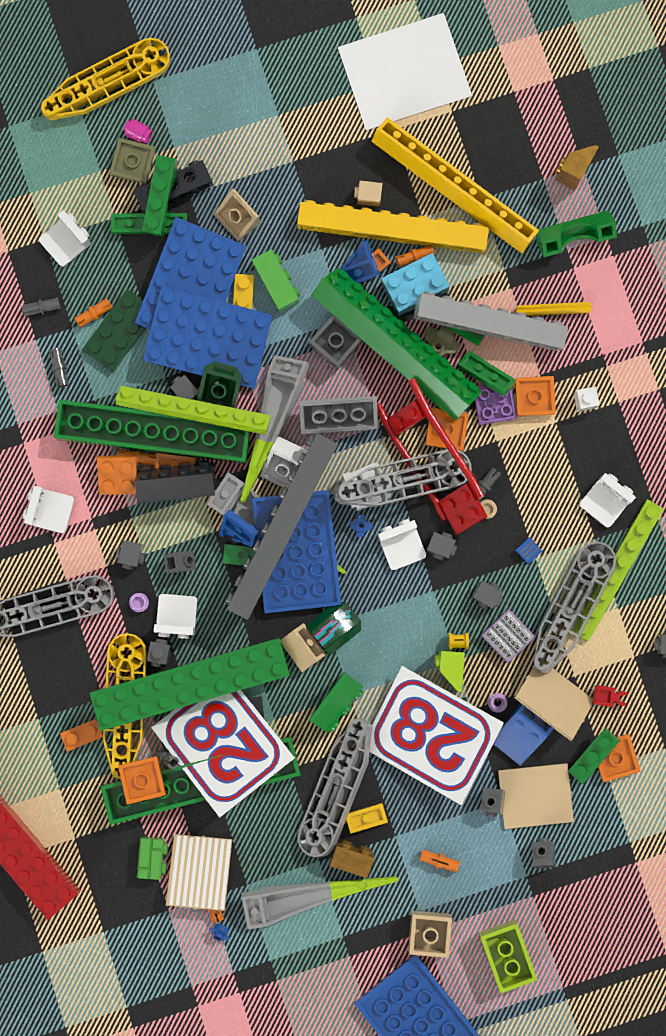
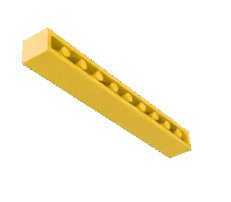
[372,117,539,254]
[297,200,489,254]

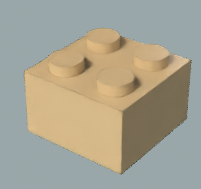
[408,910,452,958]

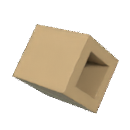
[354,181,382,207]

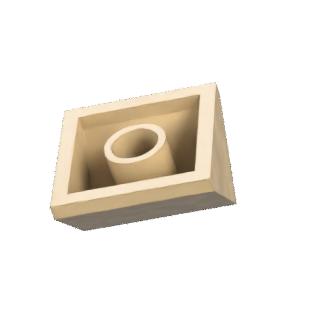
[213,189,260,242]

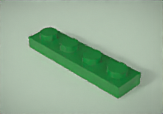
[111,213,187,234]

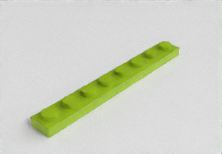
[116,386,271,435]
[572,499,664,641]

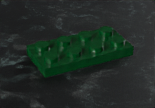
[82,289,146,373]

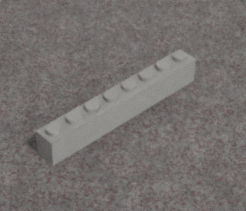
[413,292,568,351]

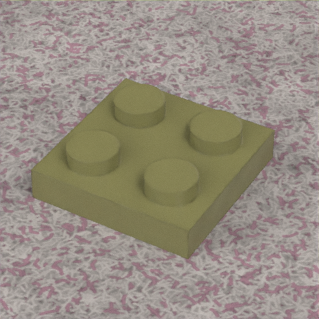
[109,138,156,184]

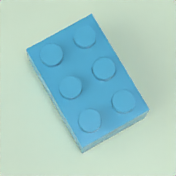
[381,253,450,317]

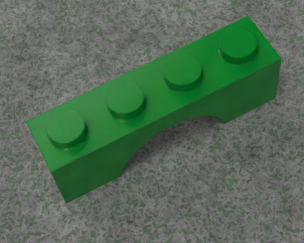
[142,155,178,237]
[536,210,617,257]

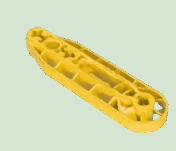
[41,38,171,121]
[103,633,147,780]

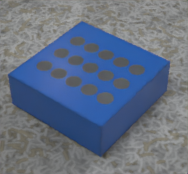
[515,537,542,564]

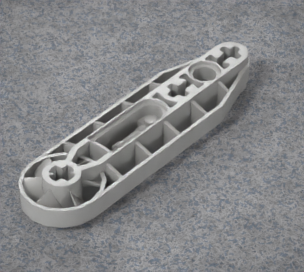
[334,449,472,507]
[534,542,617,673]
[0,575,114,637]
[298,718,372,857]

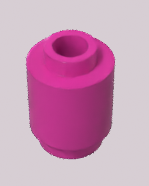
[123,119,153,144]

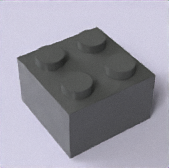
[309,315,363,370]

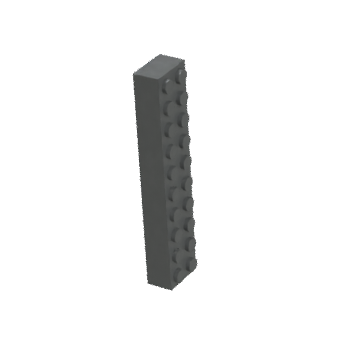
[225,433,338,620]

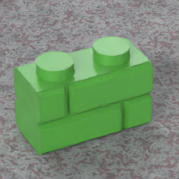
[137,836,168,880]

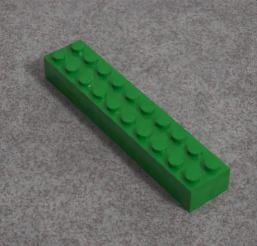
[311,267,482,421]
[54,400,251,464]
[90,638,290,731]
[101,736,301,825]

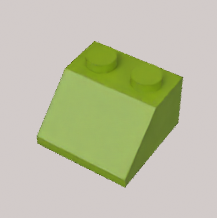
[434,651,465,692]

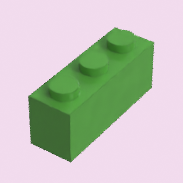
[252,249,300,313]

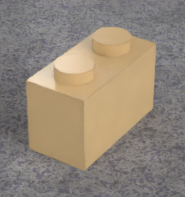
[280,623,327,672]

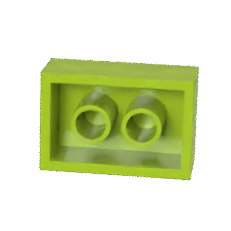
[478,919,537,994]

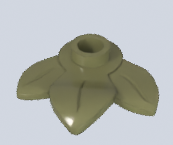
[425,326,461,357]

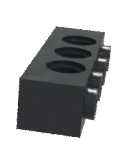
[134,160,213,213]

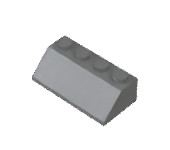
[299,396,378,434]

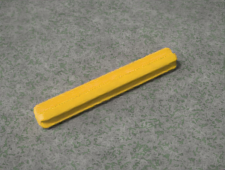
[516,302,591,316]

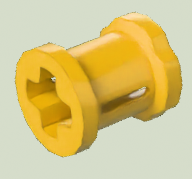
[448,633,469,650]

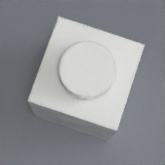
[574,387,599,412]

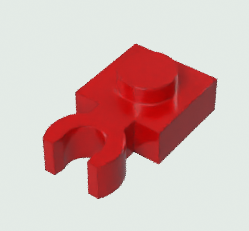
[592,685,628,707]

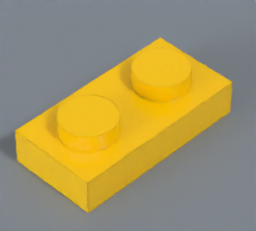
[233,274,254,309]
[346,803,388,833]

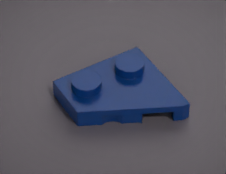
[340,240,380,283]
[219,509,260,547]

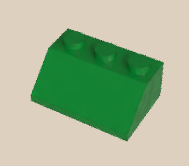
[309,672,364,733]

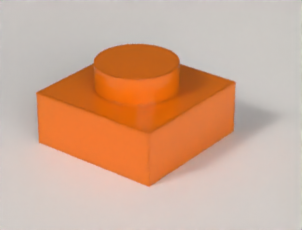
[373,248,391,273]

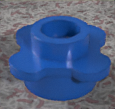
[350,514,373,537]
[209,924,230,941]

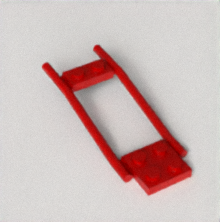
[377,378,488,535]

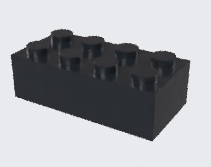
[134,460,216,503]

